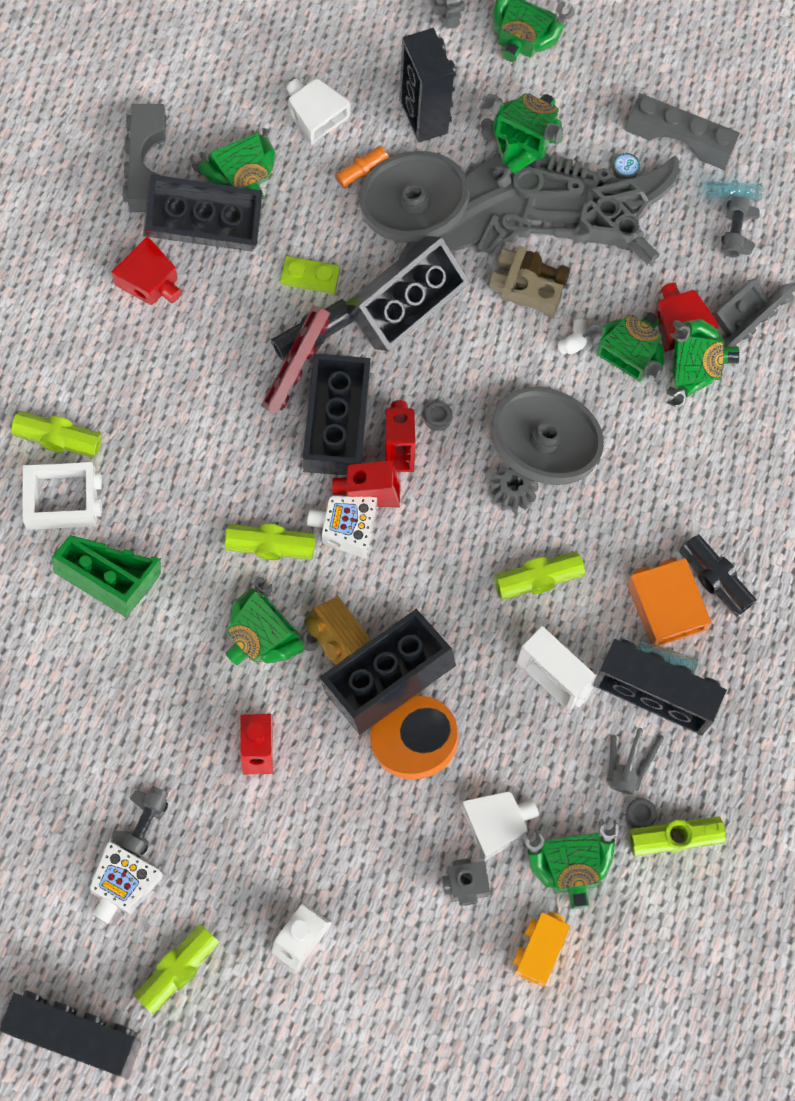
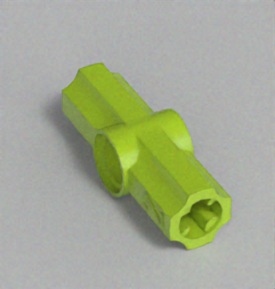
[11,410,102,458]
[225,524,316,560]
[493,551,585,601]
[629,816,726,857]
[133,924,220,1015]

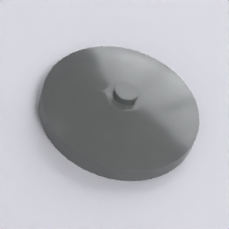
[359,151,469,243]
[490,387,604,485]

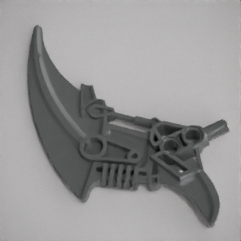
[399,152,679,266]

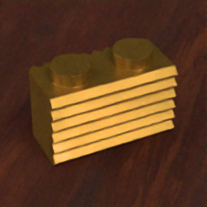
[304,596,371,665]

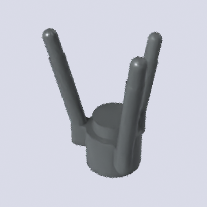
[607,728,664,795]

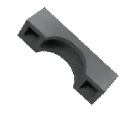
[625,93,740,170]
[123,104,167,212]

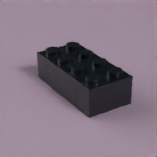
[399,27,457,143]
[143,174,263,252]
[344,236,470,352]
[303,353,371,476]
[319,608,456,735]
[593,638,727,736]
[0,990,142,1080]

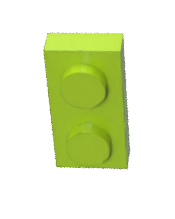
[280,256,340,294]

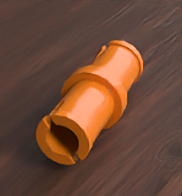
[335,145,389,189]

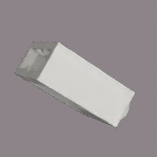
[22,462,102,530]
[517,626,596,711]

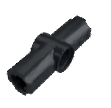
[271,299,355,361]
[679,534,757,617]

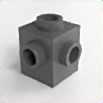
[442,859,490,906]

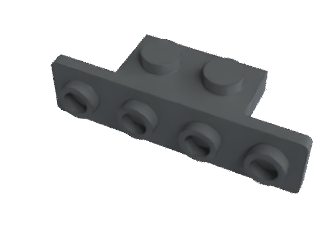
[712,278,795,347]

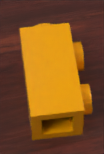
[512,911,571,987]

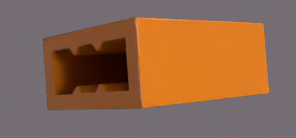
[627,558,712,648]

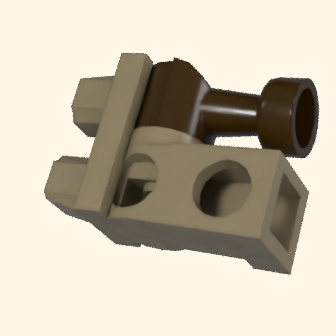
[489,245,571,319]

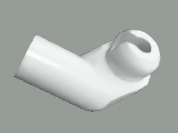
[558,319,587,355]

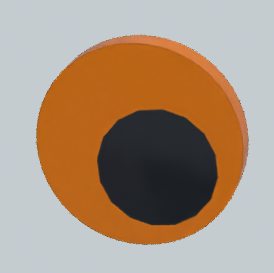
[370,695,459,780]

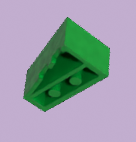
[52,535,161,618]

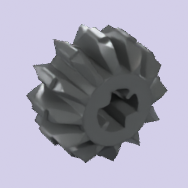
[489,466,539,514]

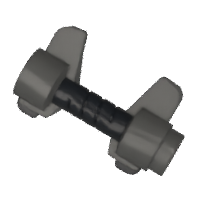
[721,196,760,258]
[112,786,168,857]

